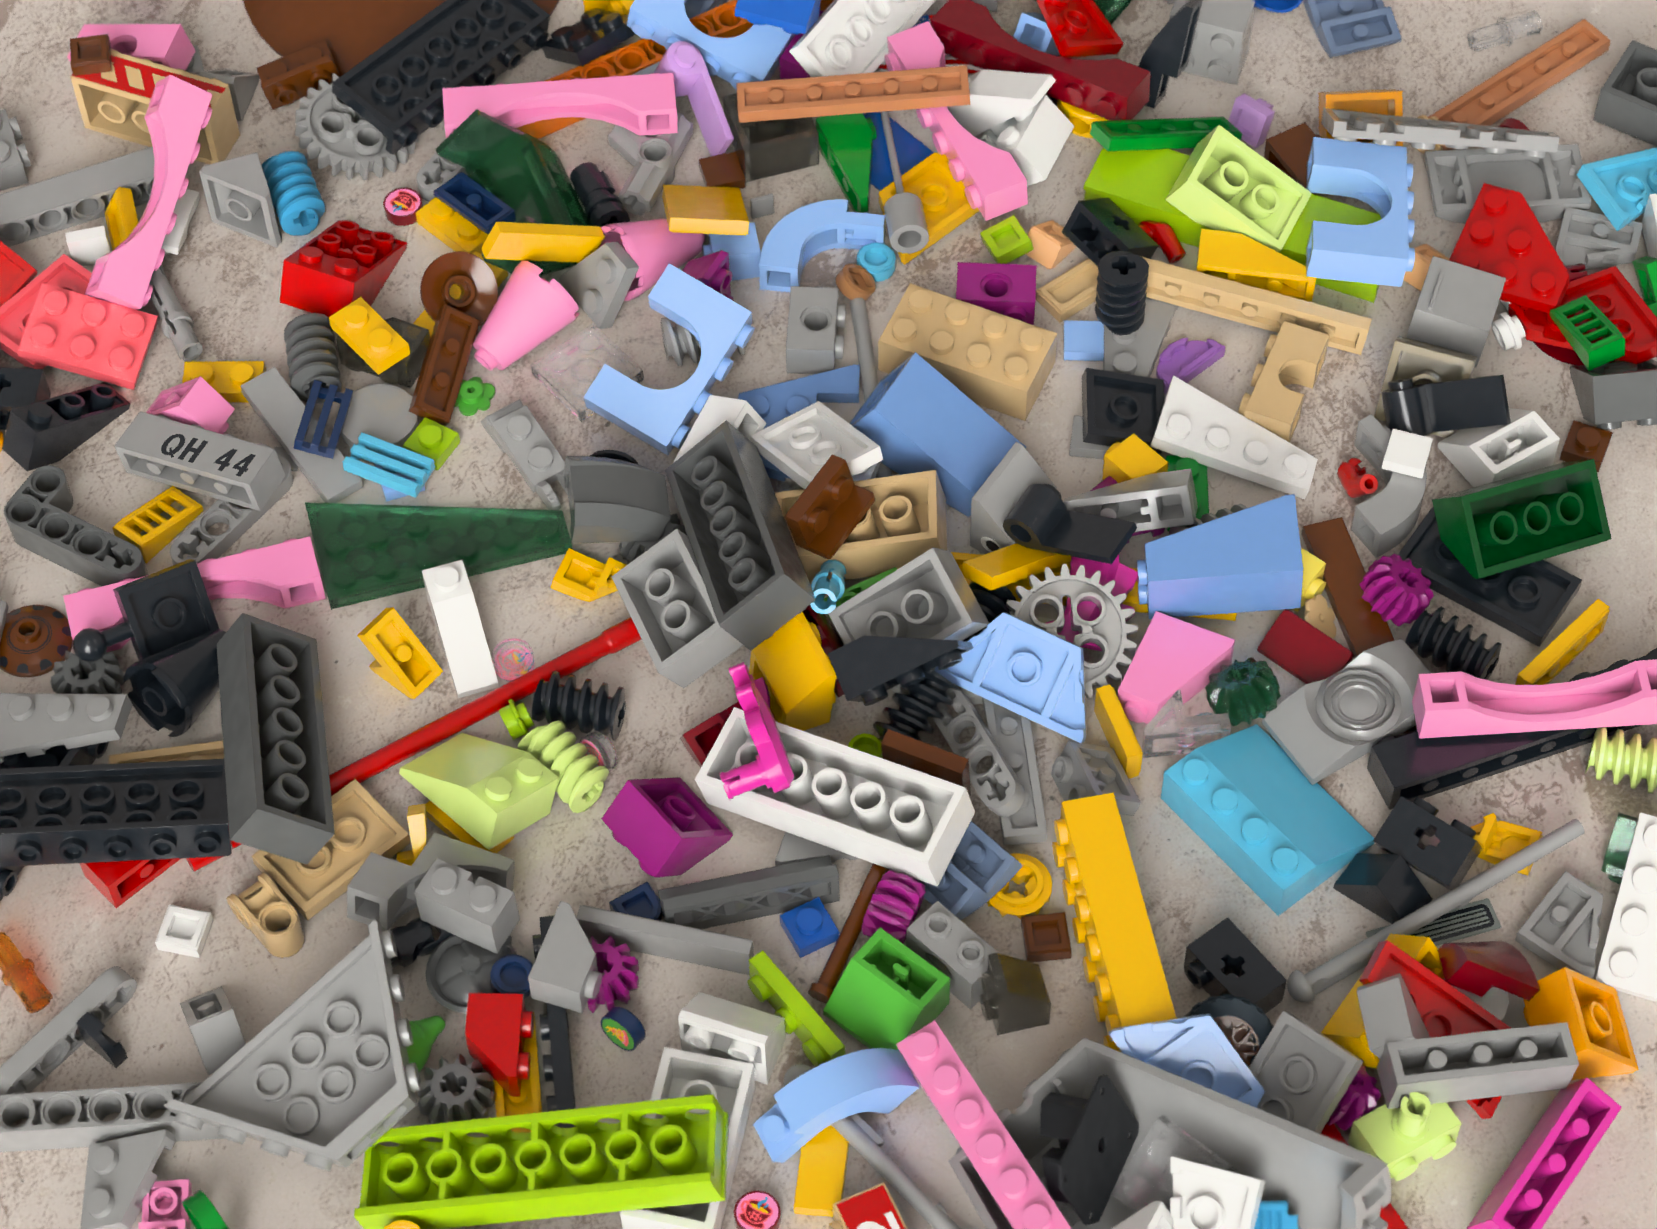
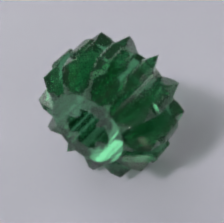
[1205,657,1281,726]

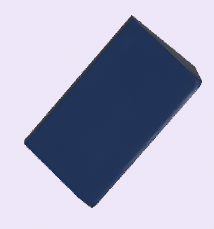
[433,171,516,235]

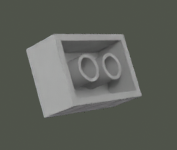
[611,529,743,688]

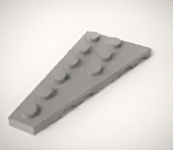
[1321,108,1560,158]

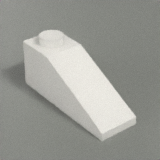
[947,69,1056,137]
[422,560,499,698]

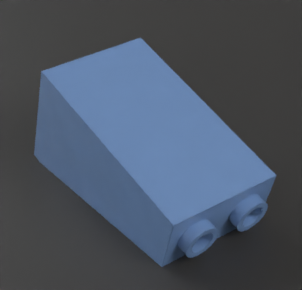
[849,352,1026,517]
[1137,494,1303,619]

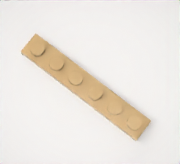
[1143,257,1372,355]

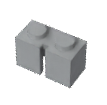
[414,858,520,954]

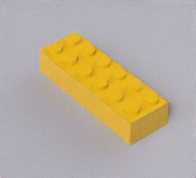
[1052,792,1176,1053]

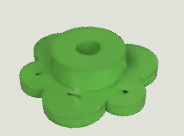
[454,377,495,416]

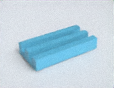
[342,432,435,498]

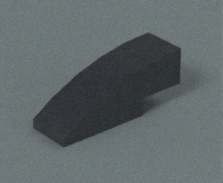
[1138,0,1203,108]

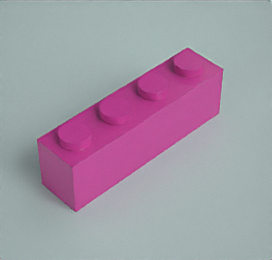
[1467,1077,1622,1229]

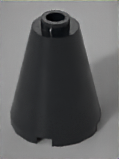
[124,629,226,737]

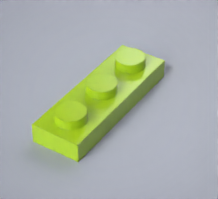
[747,950,845,1067]

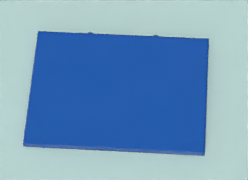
[863,112,934,191]

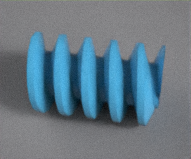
[261,151,326,236]

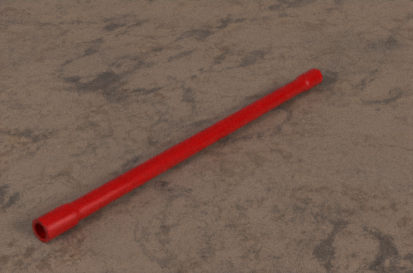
[186,617,642,872]

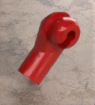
[1138,220,1186,264]
[1337,458,1378,498]

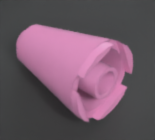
[598,218,705,301]
[473,260,580,371]

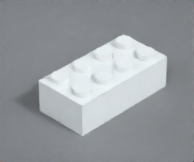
[620,1047,755,1229]

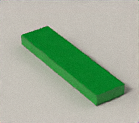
[1090,117,1242,151]

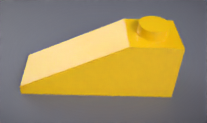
[1196,229,1316,302]

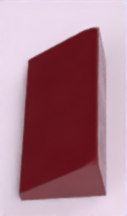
[1257,609,1353,684]

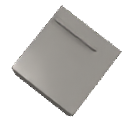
[1406,256,1506,368]

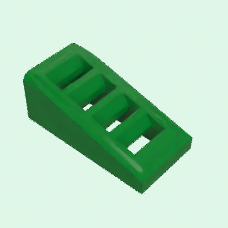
[1550,295,1625,371]

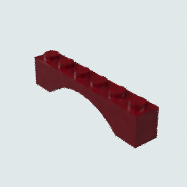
[930,0,1150,121]

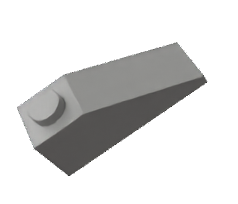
[1064,469,1198,532]

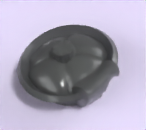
[426,935,517,1013]

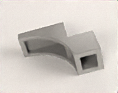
[347,833,514,931]

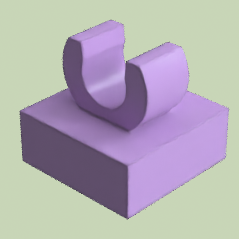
[1228,94,1275,148]

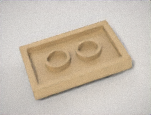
[252,779,411,921]

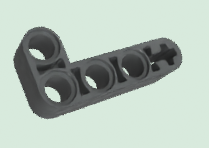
[4,465,148,586]

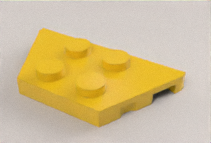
[878,152,979,265]

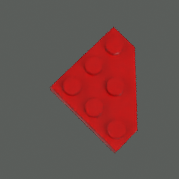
[1449,183,1570,313]
[1508,266,1657,364]

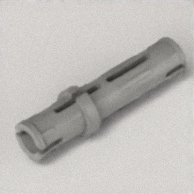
[149,265,203,361]

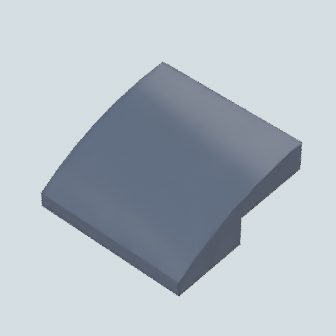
[1303,0,1402,58]
[915,820,1023,920]

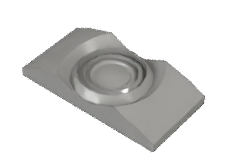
[1424,144,1591,224]
[1262,639,1431,785]

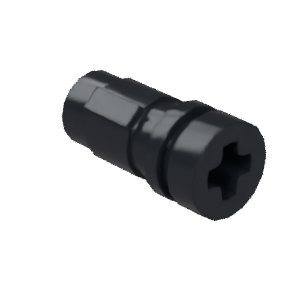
[570,162,630,227]

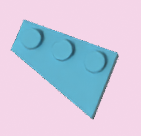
[1577,147,1657,231]

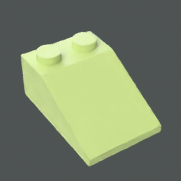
[1166,125,1312,252]
[399,733,559,850]

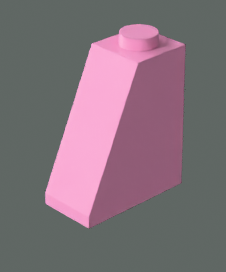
[1117,611,1235,726]

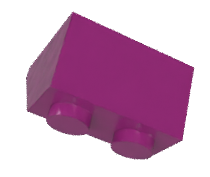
[601,777,733,878]

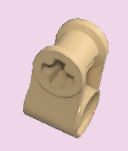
[226,872,305,958]

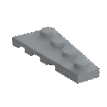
[0,693,133,763]

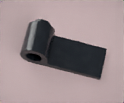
[1381,374,1511,436]
[1003,483,1137,564]

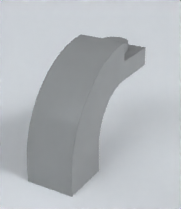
[1351,414,1427,558]

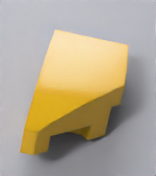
[550,548,627,602]
[396,803,427,866]
[1470,813,1543,876]

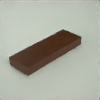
[409,304,480,426]

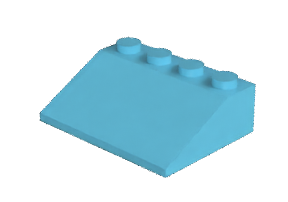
[1161,724,1375,916]

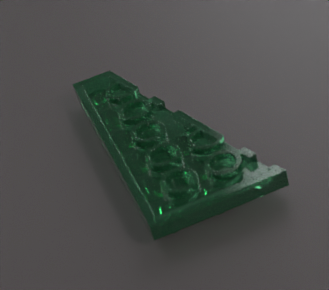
[305,503,573,610]

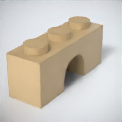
[1238,321,1330,443]

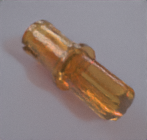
[0,932,53,1013]

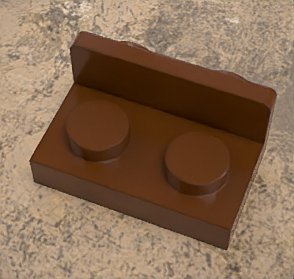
[256,40,341,110]
[785,454,875,559]

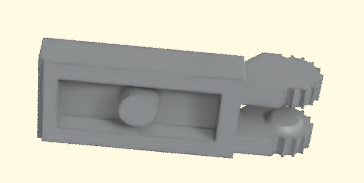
[491,405,568,513]

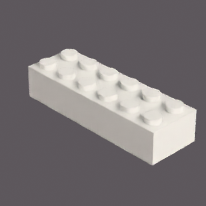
[695,707,975,887]

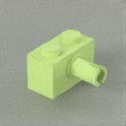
[1348,1092,1462,1181]

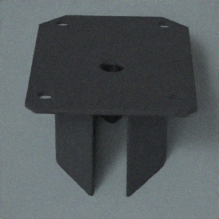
[1040,1074,1139,1225]

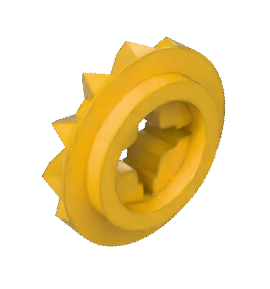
[987,853,1052,920]

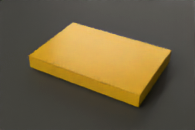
[662,184,749,235]

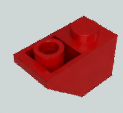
[465,993,534,1096]

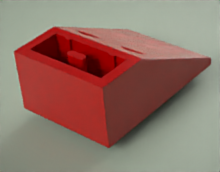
[280,220,408,317]

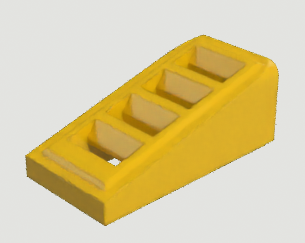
[112,486,204,564]

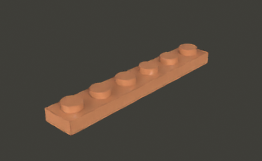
[1428,19,1611,151]
[736,65,970,123]

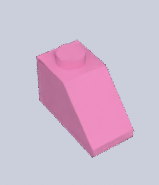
[146,376,235,434]

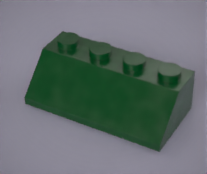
[1432,459,1612,579]

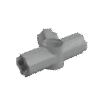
[608,113,693,216]

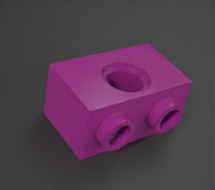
[956,262,1037,325]

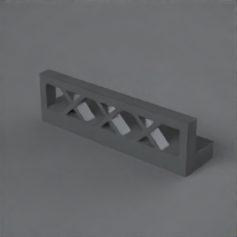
[658,855,839,929]

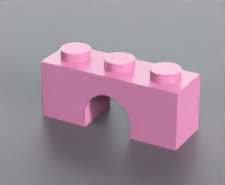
[67,24,196,71]

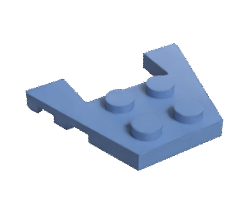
[738,365,860,482]

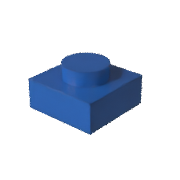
[780,897,839,958]

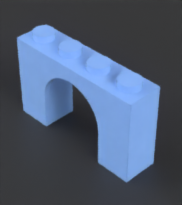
[627,0,796,90]
[1306,137,1415,287]
[583,263,755,456]

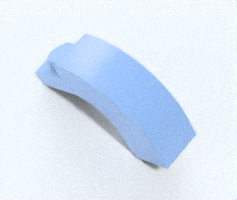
[759,199,885,292]
[753,1048,920,1163]

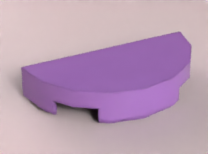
[1156,338,1226,395]

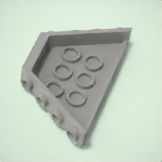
[164,918,421,1171]

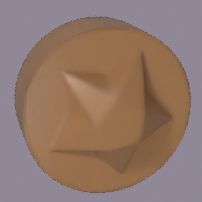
[836,264,876,301]

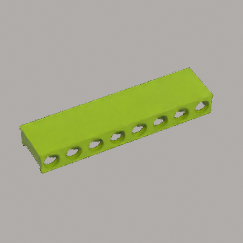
[1083,147,1382,303]
[354,1094,729,1229]

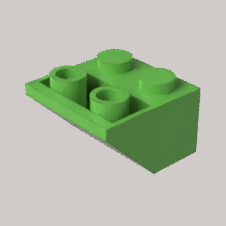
[823,928,950,1050]

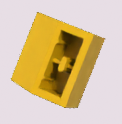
[749,612,838,731]

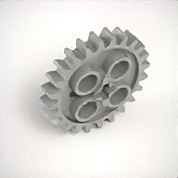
[295,74,419,181]
[1006,564,1138,700]

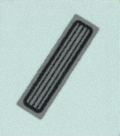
[1366,898,1501,946]

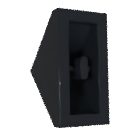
[1333,853,1433,924]

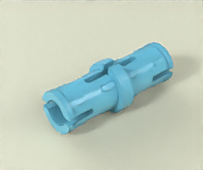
[810,560,846,614]

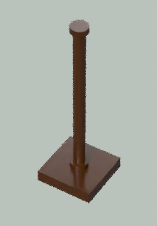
[808,729,971,1004]

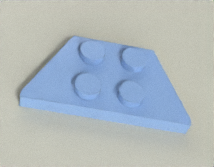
[934,612,1086,743]
[1108,1013,1265,1108]

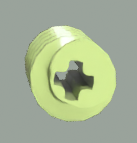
[517,720,609,813]
[1585,727,1657,794]

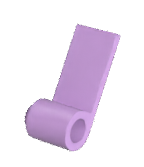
[654,41,734,156]

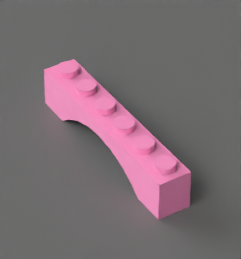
[885,21,1028,221]
[443,73,678,149]
[85,75,212,310]
[63,536,326,652]
[1412,660,1657,739]
[896,1020,1071,1229]

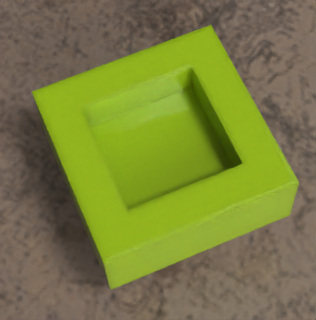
[980,215,1034,264]
[403,417,460,471]

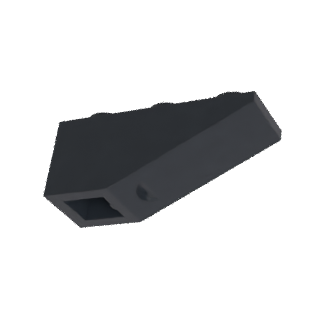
[2,382,130,471]
[828,635,973,706]

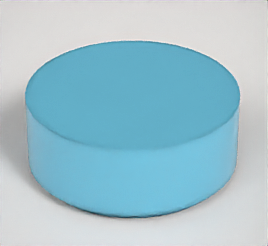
[857,243,896,282]

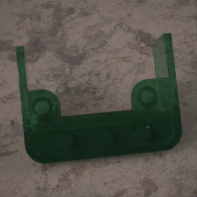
[435,109,591,277]

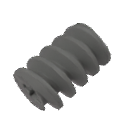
[284,313,342,404]

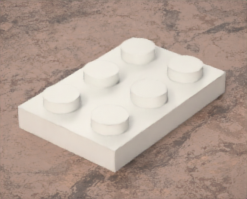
[750,401,883,489]

